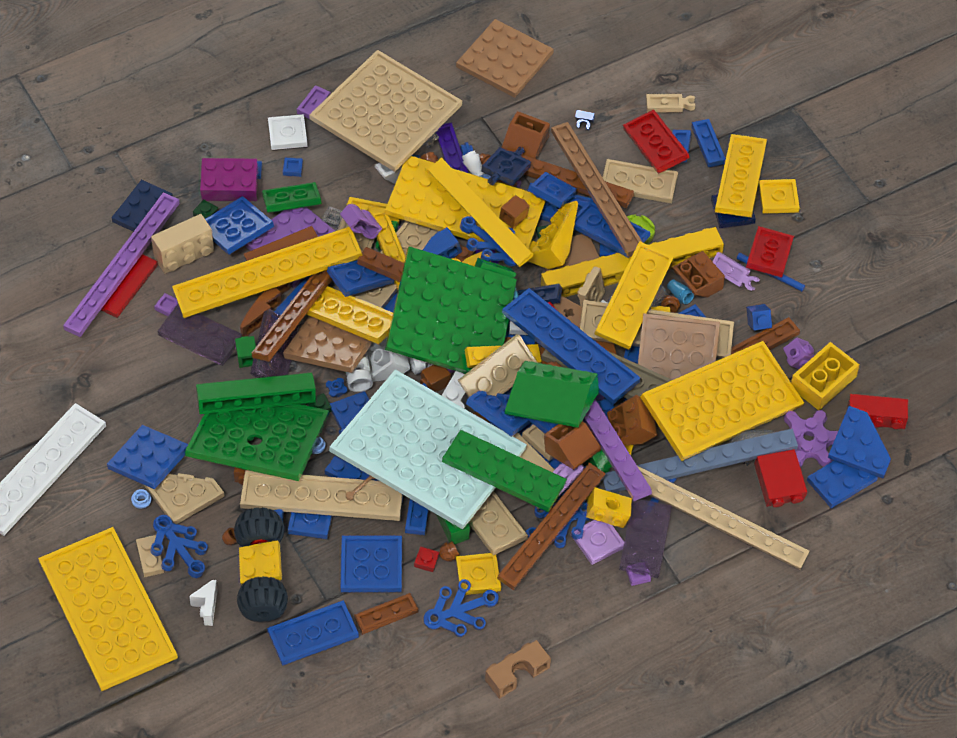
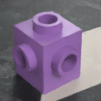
[783,337,815,369]

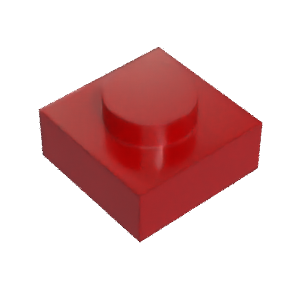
[414,547,440,572]

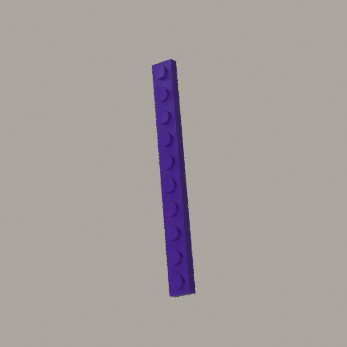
[435,122,499,264]

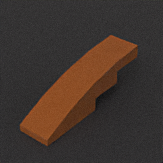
[240,282,291,337]

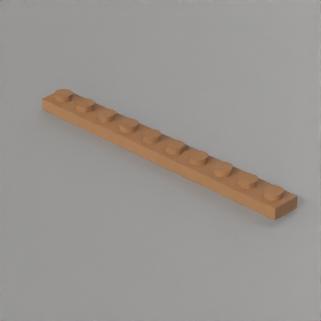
[551,122,643,257]

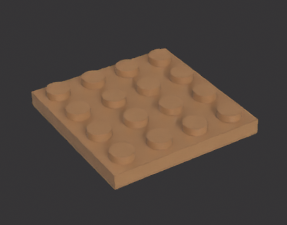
[456,19,554,98]
[638,313,720,380]
[283,316,373,373]

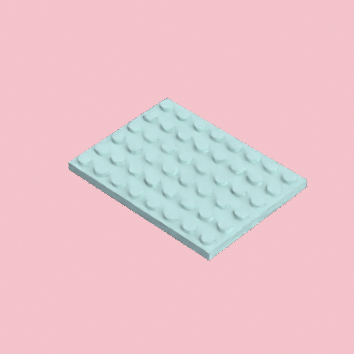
[329,369,527,529]

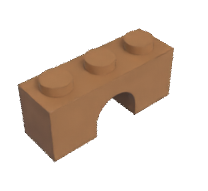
[485,640,551,699]

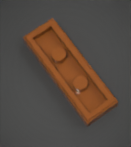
[354,593,418,635]

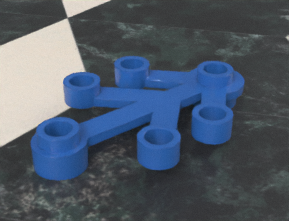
[460,216,517,266]
[525,496,590,548]
[150,515,208,578]
[423,579,498,637]

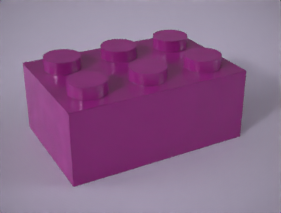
[200,158,258,201]

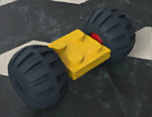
[234,507,288,622]

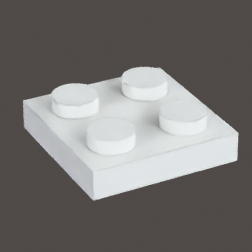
[268,114,307,150]

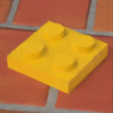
[758,179,800,213]
[456,553,501,595]

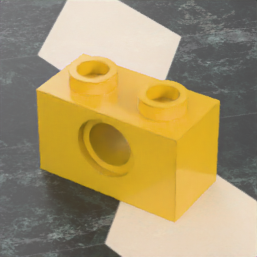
[586,487,632,528]

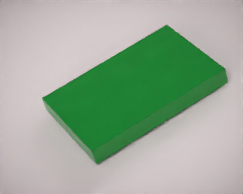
[262,182,322,213]

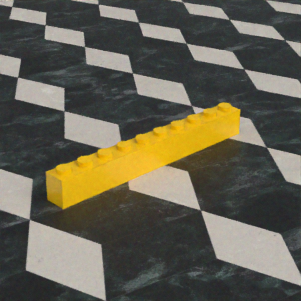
[541,227,724,297]

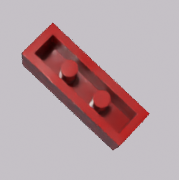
[847,394,908,429]

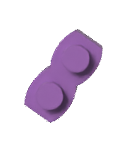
[340,204,382,239]

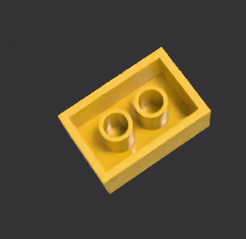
[791,342,860,410]

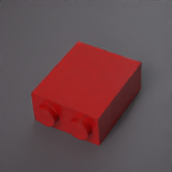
[754,449,807,507]

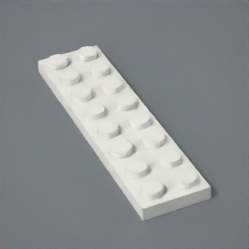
[0,403,106,536]

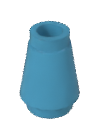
[667,279,694,304]

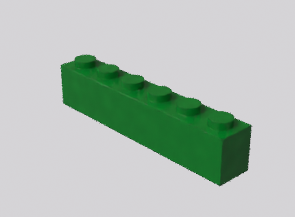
[196,373,316,414]

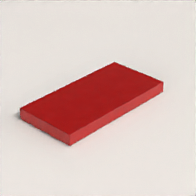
[623,109,690,174]
[101,254,158,318]

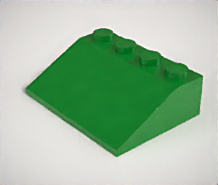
[505,361,599,428]

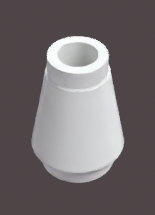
[462,150,485,177]

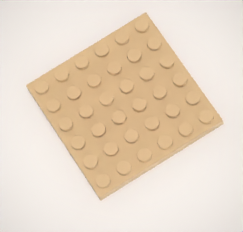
[309,50,462,172]

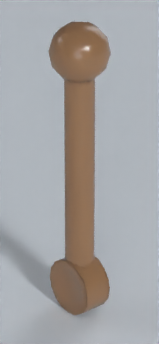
[346,475,375,500]

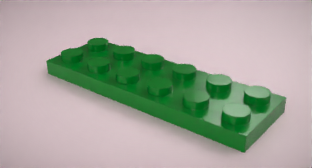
[442,429,567,512]

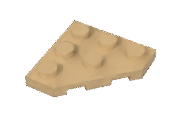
[144,473,225,524]

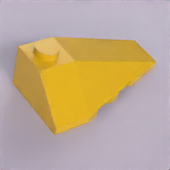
[528,201,578,269]

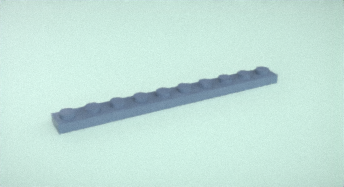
[603,428,798,493]

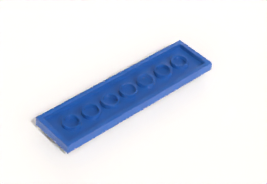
[502,288,640,404]

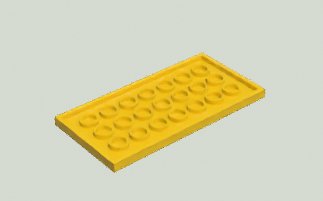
[385,156,546,249]
[640,341,804,461]
[38,527,178,692]

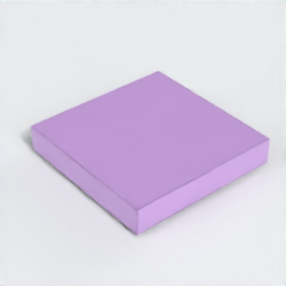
[574,520,626,565]

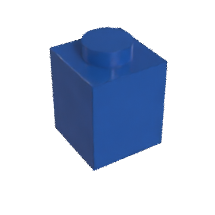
[746,304,772,330]

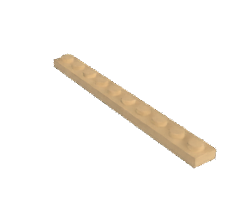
[637,466,809,570]

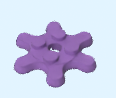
[784,410,838,467]

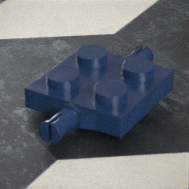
[481,146,531,186]

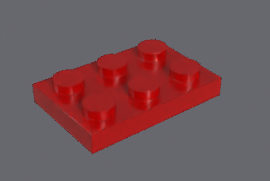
[746,226,794,277]

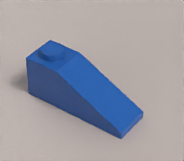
[423,227,462,259]

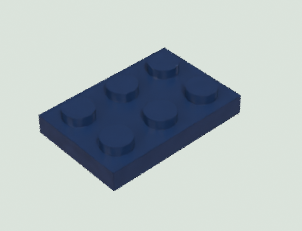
[112,179,173,232]

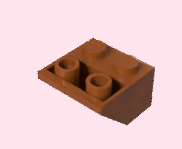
[502,111,550,159]
[672,251,725,297]
[607,395,657,445]
[544,421,601,470]

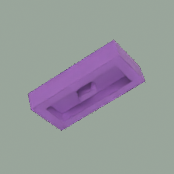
[297,85,331,119]

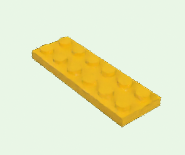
[715,134,767,217]
[594,241,674,350]
[290,286,393,344]

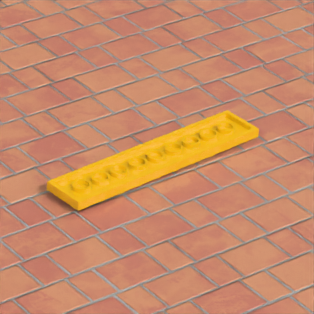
[172,227,363,318]

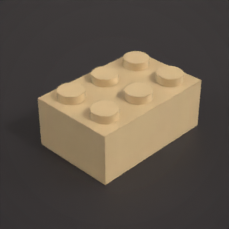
[151,214,214,274]

